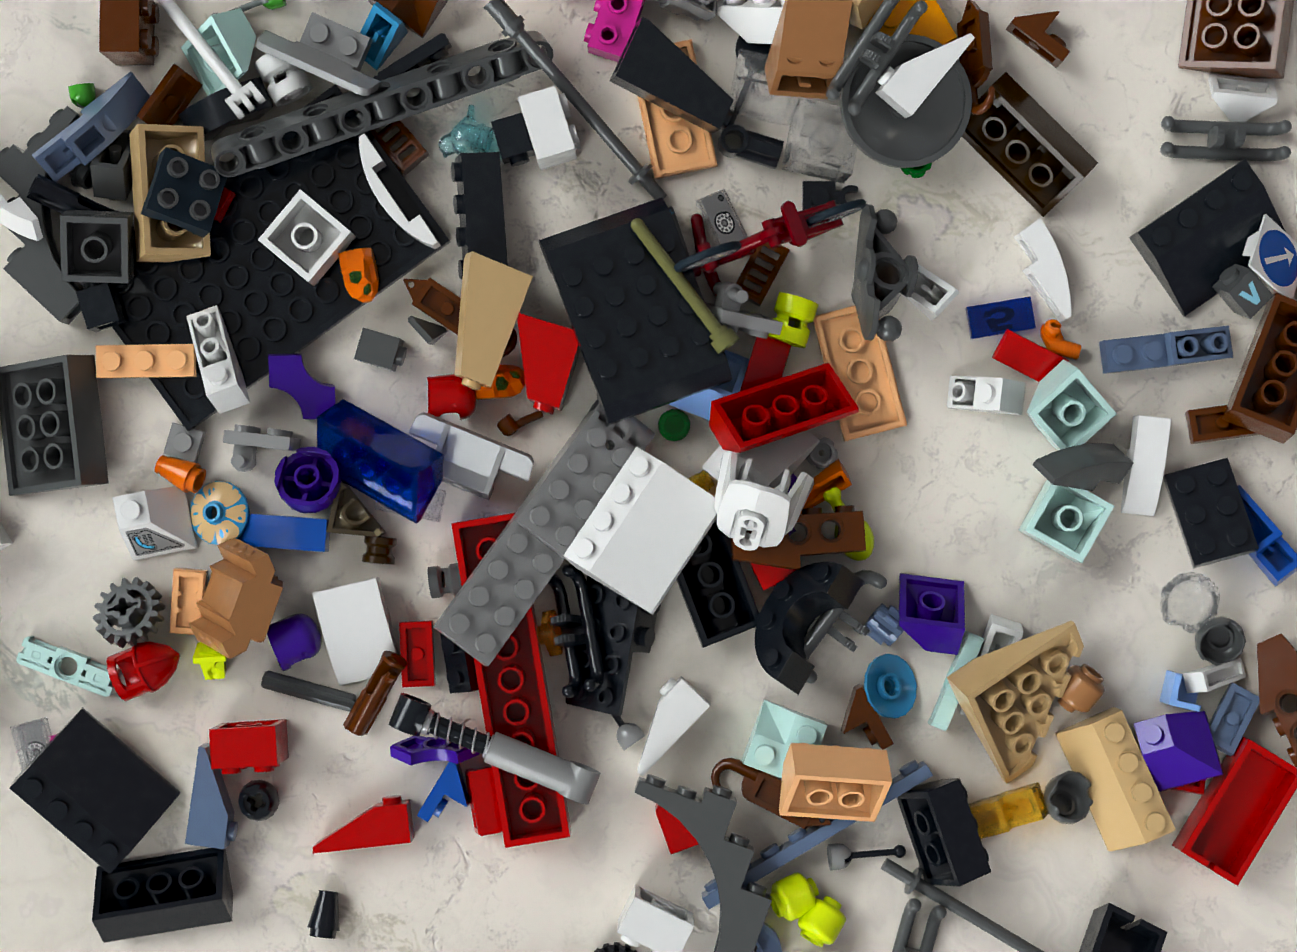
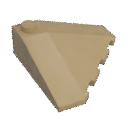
[947,621,1084,784]

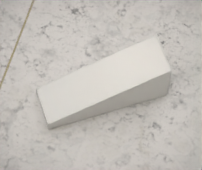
[1183,658,1246,693]

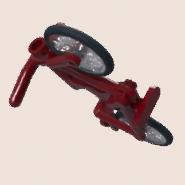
[674,199,866,297]

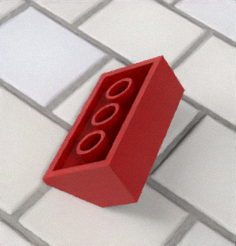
[709,362,859,453]

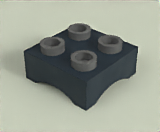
[141,147,227,238]

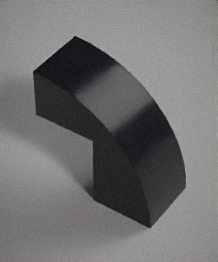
[179,77,273,141]

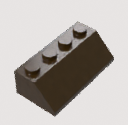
[962,72,1098,217]

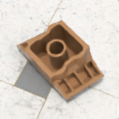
[189,538,283,659]

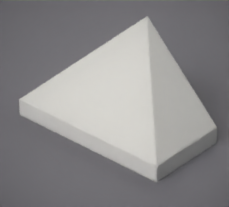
[1208,74,1278,122]

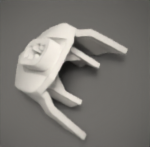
[715,451,814,551]

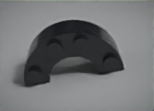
[755,562,864,695]

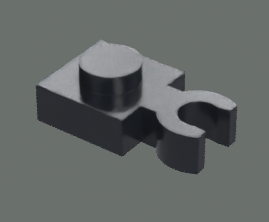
[802,181,858,210]

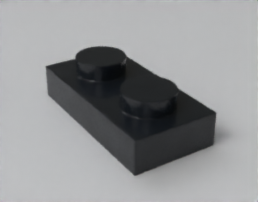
[440,633,479,694]

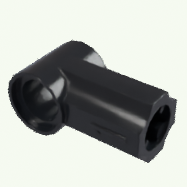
[718,124,784,169]

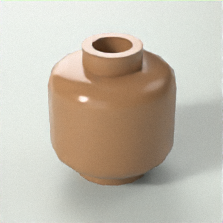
[1057,664,1105,713]

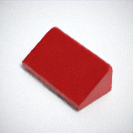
[740,337,791,391]
[464,767,502,836]

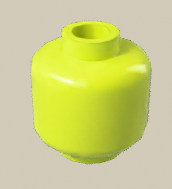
[770,872,819,921]
[798,896,846,947]

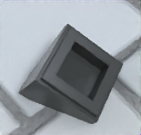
[408,316,448,345]

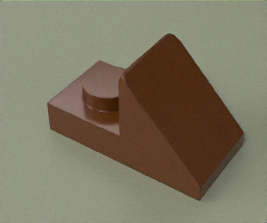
[1006,11,1070,68]
[841,684,894,750]

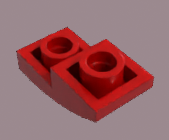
[992,329,1069,382]

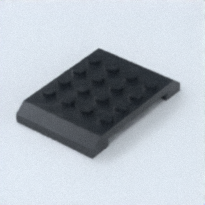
[539,197,732,426]

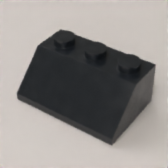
[897,778,991,886]

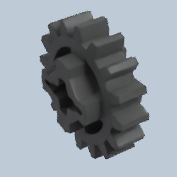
[93,577,166,648]

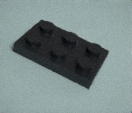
[1163,458,1259,569]

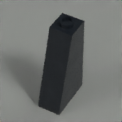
[610,17,734,134]

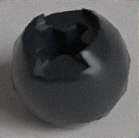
[238,780,279,821]

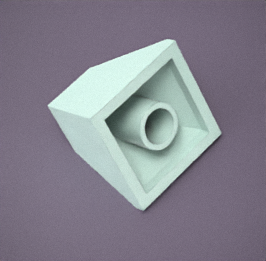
[181,8,256,96]

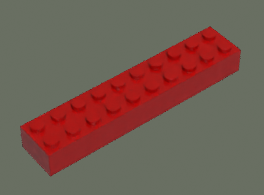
[451,513,571,848]

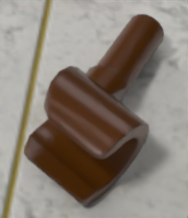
[497,410,544,436]

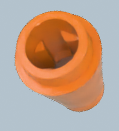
[155,455,206,493]

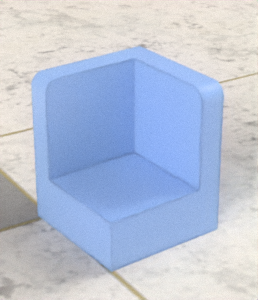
[1160,670,1201,712]

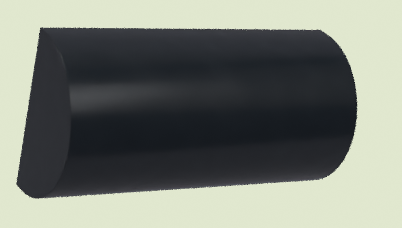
[676,518,759,648]

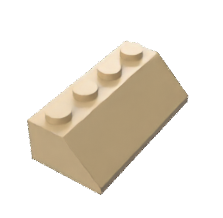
[129,124,211,262]
[1055,707,1176,852]

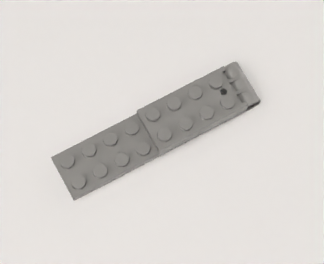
[433,399,655,667]

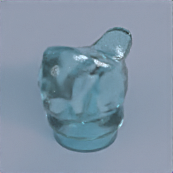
[438,105,493,158]

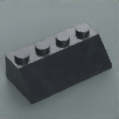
[92,848,233,943]

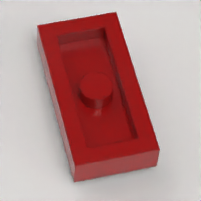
[399,620,436,687]

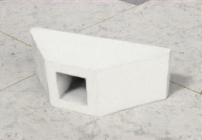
[716,0,785,44]

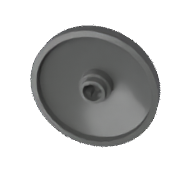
[840,34,972,168]

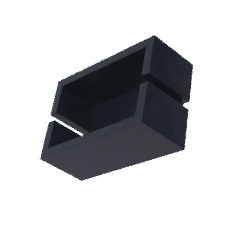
[1079,903,1167,952]

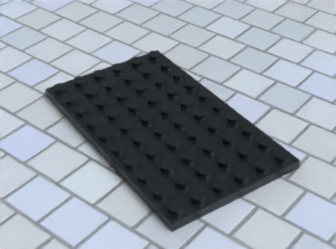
[80,84,450,431]

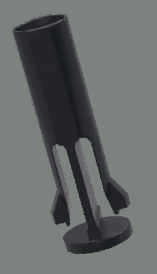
[27,174,120,214]

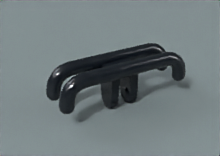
[547,564,604,698]

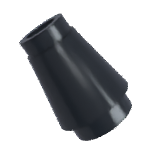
[307,890,340,939]

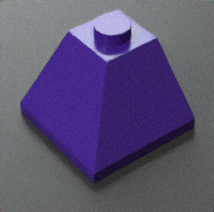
[899,573,965,655]
[1134,711,1224,792]

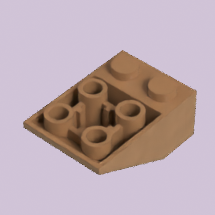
[764,0,853,99]

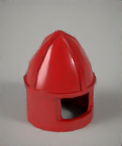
[106,641,180,701]

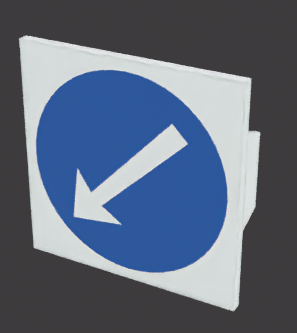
[1242,214,1297,299]

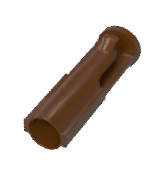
[343,651,407,736]

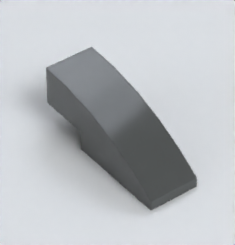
[1033,443,1134,491]

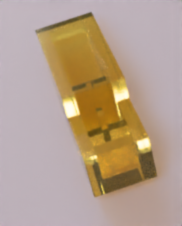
[969,782,1048,839]

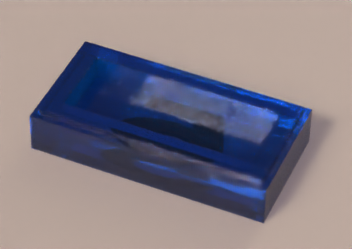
[965,296,1036,340]

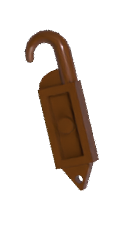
[957,0,995,115]
[403,277,517,357]
[711,758,832,830]

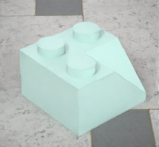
[1027,359,1117,450]
[1019,480,1114,563]
[742,699,827,778]

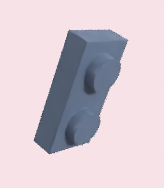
[1209,682,1259,756]

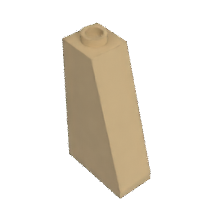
[454,251,533,391]

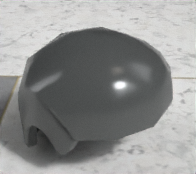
[1195,616,1246,666]
[1044,771,1093,824]

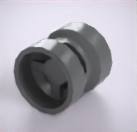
[427,563,462,599]

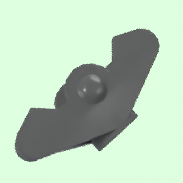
[851,204,918,342]

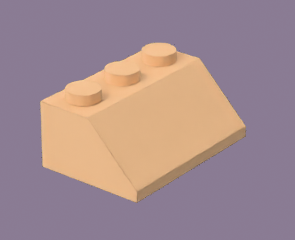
[779,743,892,822]

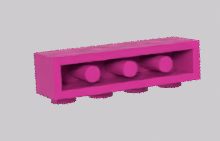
[584,0,646,62]

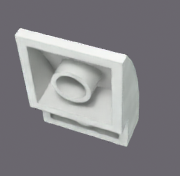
[312,577,399,686]

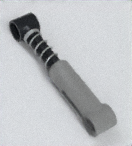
[389,693,601,805]

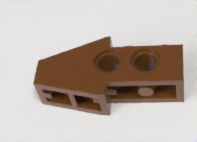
[731,505,866,570]
[1257,633,1297,767]

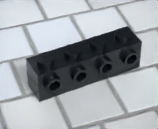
[451,152,508,279]

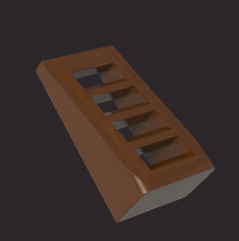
[370,120,429,176]
[736,242,790,307]

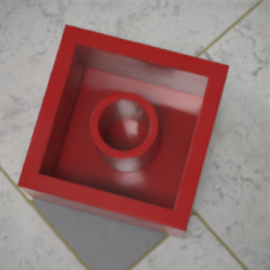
[209,719,289,774]

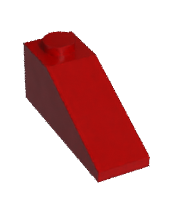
[313,795,414,854]

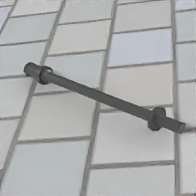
[483,0,667,200]
[881,858,1044,952]

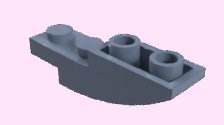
[32,72,150,182]
[1099,326,1233,374]

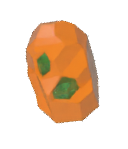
[338,248,379,303]
[475,364,526,400]

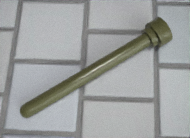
[631,218,740,354]

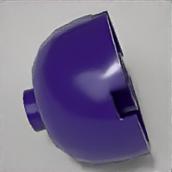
[274,447,342,513]

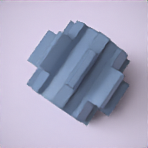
[864,604,904,646]

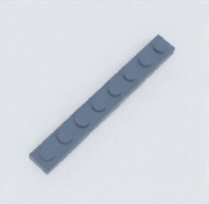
[701,760,933,909]

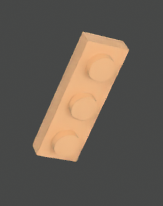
[96,344,197,379]

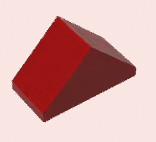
[655,803,699,854]

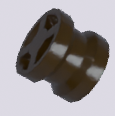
[362,536,397,565]

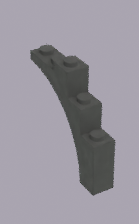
[0,106,82,325]
[635,774,772,952]

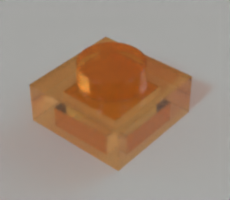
[537,609,563,657]

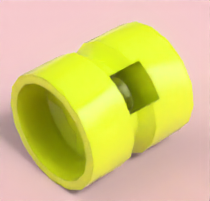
[768,292,819,348]

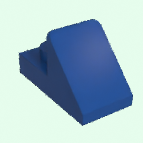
[417,762,470,822]

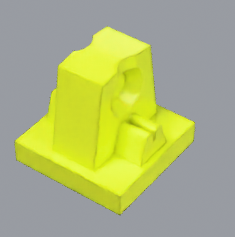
[192,642,227,680]

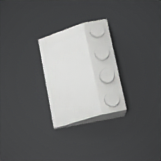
[563,447,717,615]

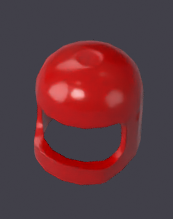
[427,374,477,420]

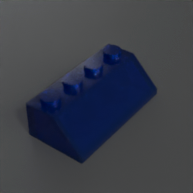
[317,399,444,524]

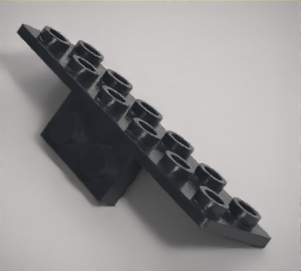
[565,575,661,716]

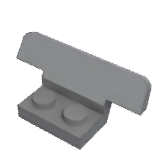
[256,12,381,96]
[409,412,534,500]

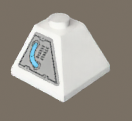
[112,486,198,561]

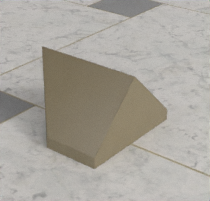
[326,482,386,537]

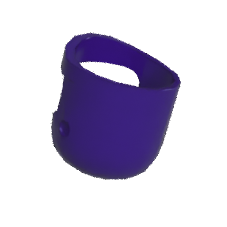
[267,614,322,671]

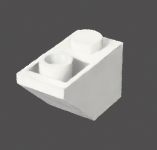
[947,376,1026,415]

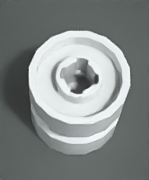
[254,53,313,107]

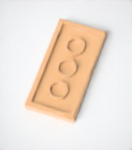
[637,39,718,180]
[813,306,907,442]

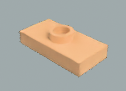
[169,568,208,635]

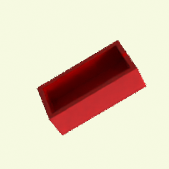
[1172,737,1297,886]

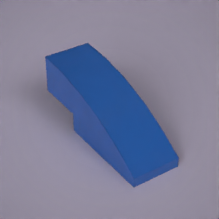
[1238,485,1297,587]
[237,514,330,552]

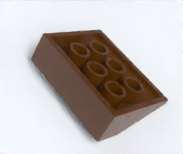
[1178,0,1294,79]

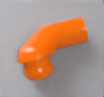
[1040,319,1081,360]

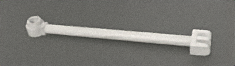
[157,0,266,120]

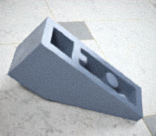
[185,743,238,849]

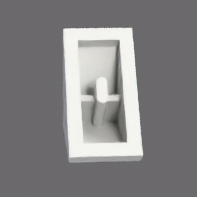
[905,264,959,321]

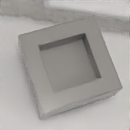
[163,422,206,463]

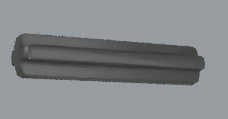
[261,671,356,712]

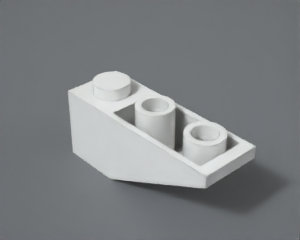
[186,305,250,414]

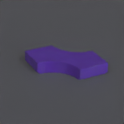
[268,354,336,419]
[390,736,480,766]

